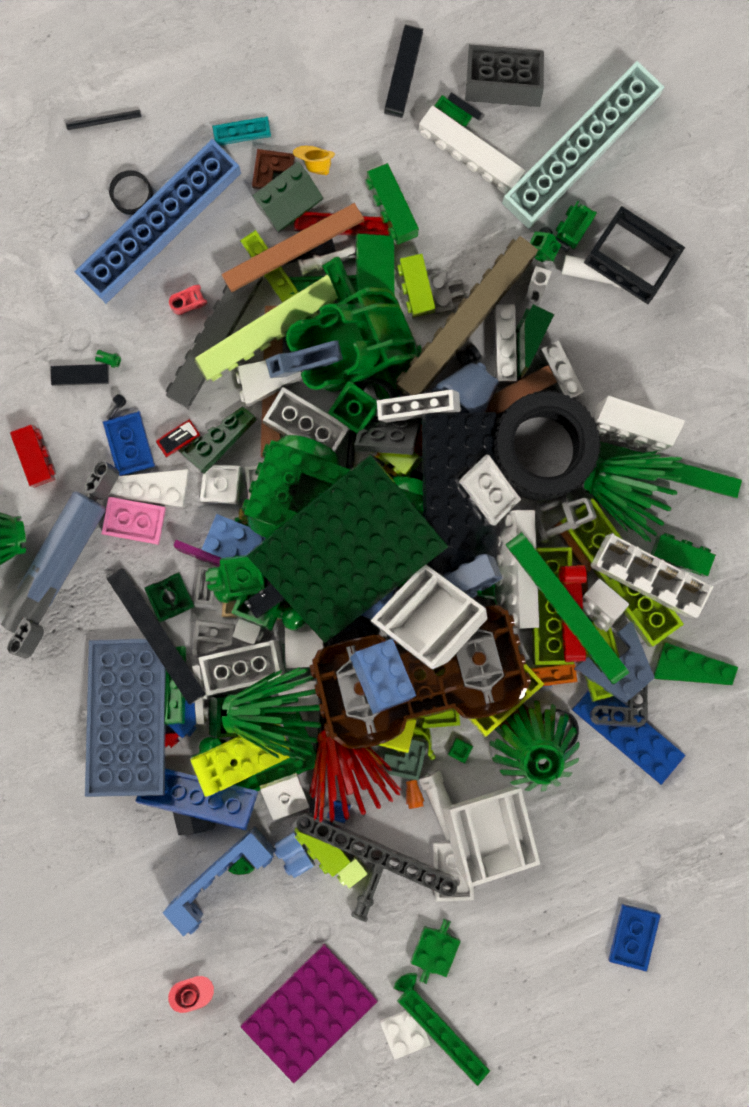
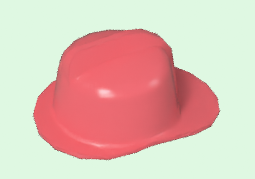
[168,976,214,1013]

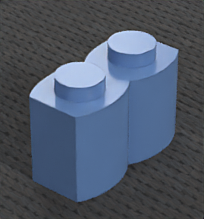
[274,831,315,878]

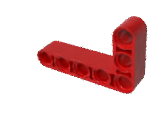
[559,565,587,662]

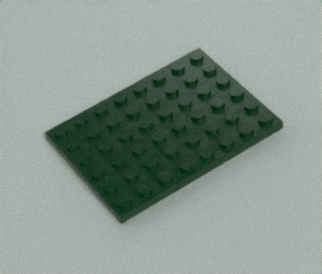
[247,454,448,643]

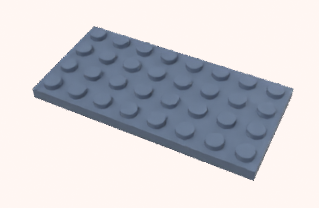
[85,639,166,797]

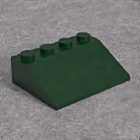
[516,304,555,381]

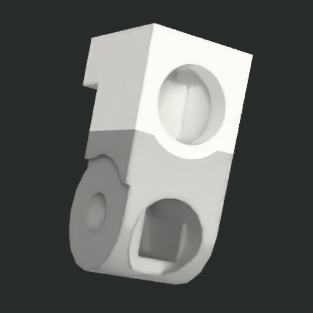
[524,266,552,306]

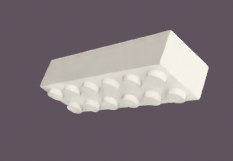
[495,510,539,628]

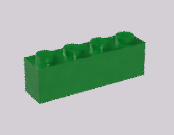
[365,163,419,245]

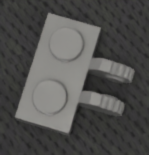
[428,272,466,315]

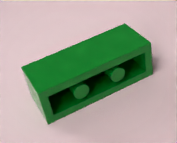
[651,533,716,577]

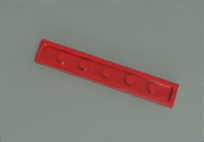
[294,212,389,236]

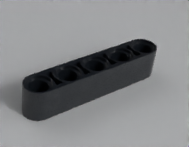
[384,24,424,118]

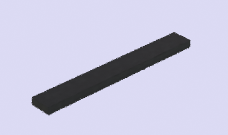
[107,568,206,705]

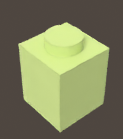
[337,856,368,889]

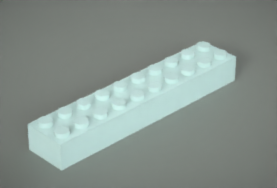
[502,61,665,229]

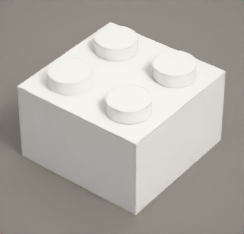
[582,579,629,632]

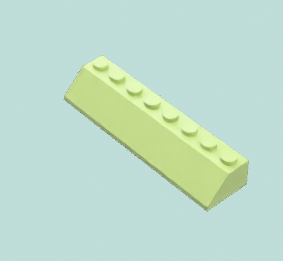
[195,275,338,382]

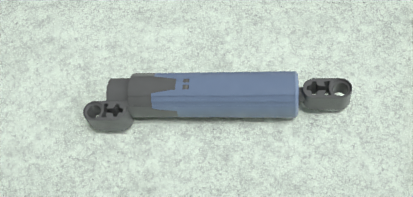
[1,461,119,659]

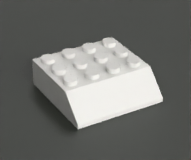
[592,395,685,454]
[371,565,487,669]
[442,786,540,888]

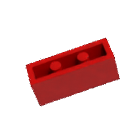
[10,424,56,488]

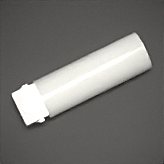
[561,255,630,288]
[419,770,452,840]

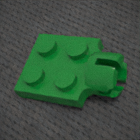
[206,555,266,597]

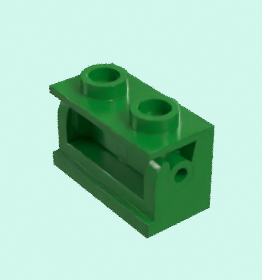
[555,201,597,250]

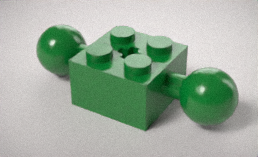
[213,585,306,631]

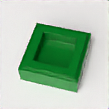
[447,737,473,764]

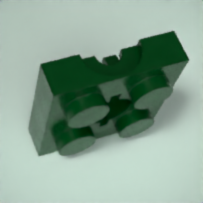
[144,572,196,623]

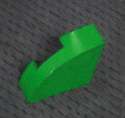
[228,856,255,875]
[393,973,417,992]

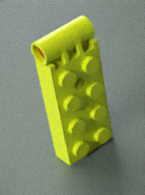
[190,723,290,797]

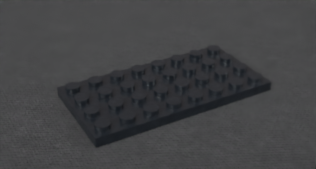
[422,412,496,573]

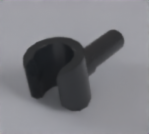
[106,394,126,420]

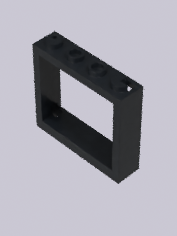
[584,206,685,304]

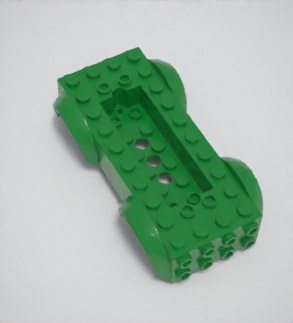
[241,435,423,588]

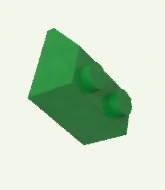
[328,381,377,434]

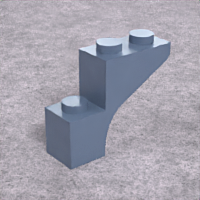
[265,341,343,378]

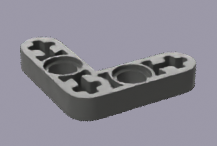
[590,684,648,728]

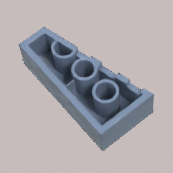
[442,554,503,598]

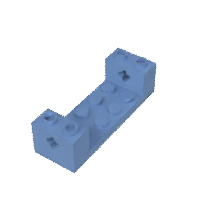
[163,826,274,937]

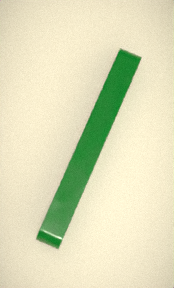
[505,532,629,685]

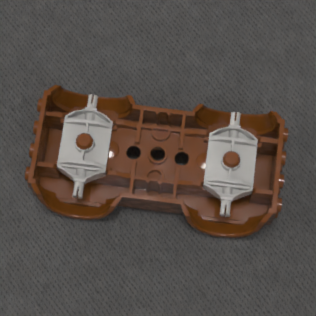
[310,605,531,749]

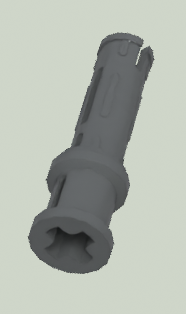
[351,864,384,922]

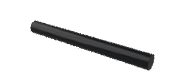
[66,109,142,130]

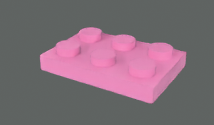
[101,497,166,545]

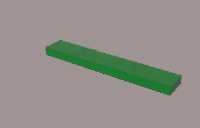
[397,986,490,1086]

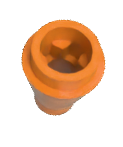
[406,780,425,809]

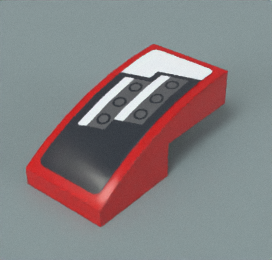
[156,419,200,458]

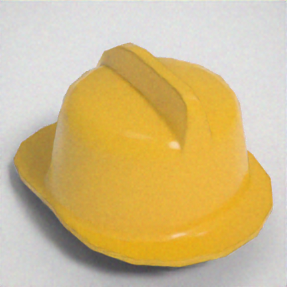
[293,145,335,175]

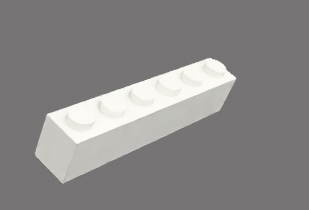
[419,105,526,193]

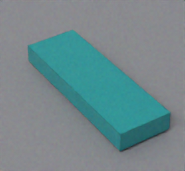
[212,116,271,146]

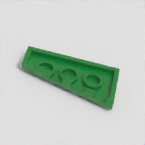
[653,642,738,685]

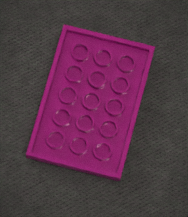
[240,943,378,1083]

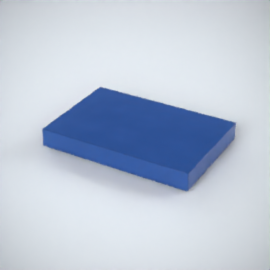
[103,411,156,476]
[608,904,661,972]

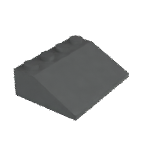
[465,44,544,107]

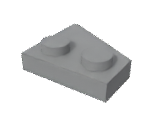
[192,619,235,657]

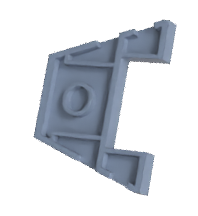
[574,622,655,703]

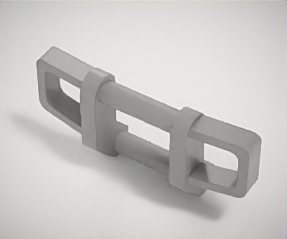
[534,492,596,546]

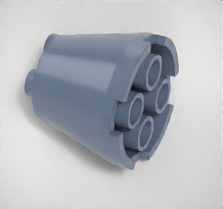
[431,362,499,413]

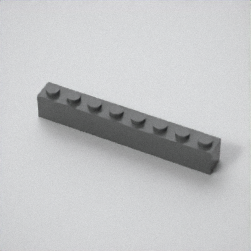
[166,276,263,410]

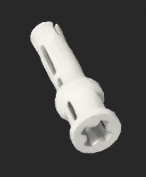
[298,246,356,276]

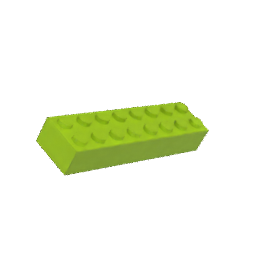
[560,498,684,647]

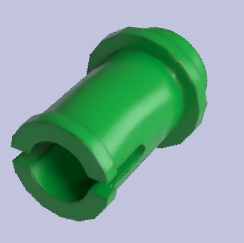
[95,350,121,368]

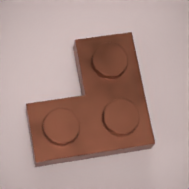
[252,149,295,189]

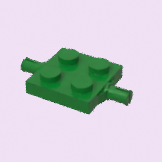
[410,918,461,984]

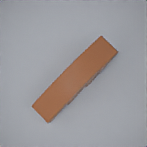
[485,365,557,415]

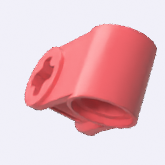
[169,285,208,315]

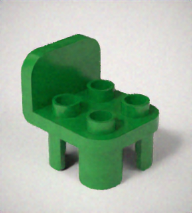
[286,287,418,392]

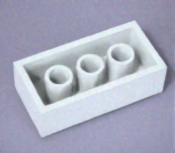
[263,387,349,452]
[199,640,285,696]

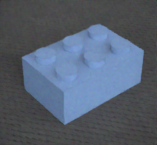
[350,639,416,714]

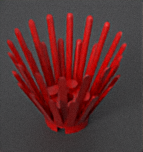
[309,730,401,823]

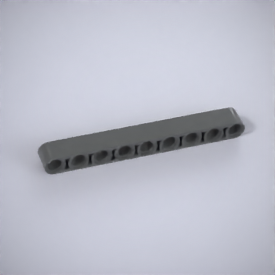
[296,812,457,896]

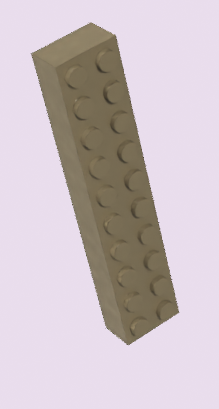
[396,236,538,397]

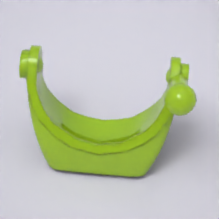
[396,727,436,760]

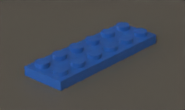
[571,689,686,785]
[135,768,258,830]

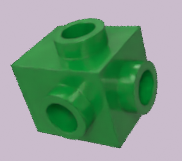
[530,231,561,262]

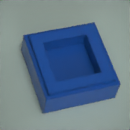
[327,800,351,824]

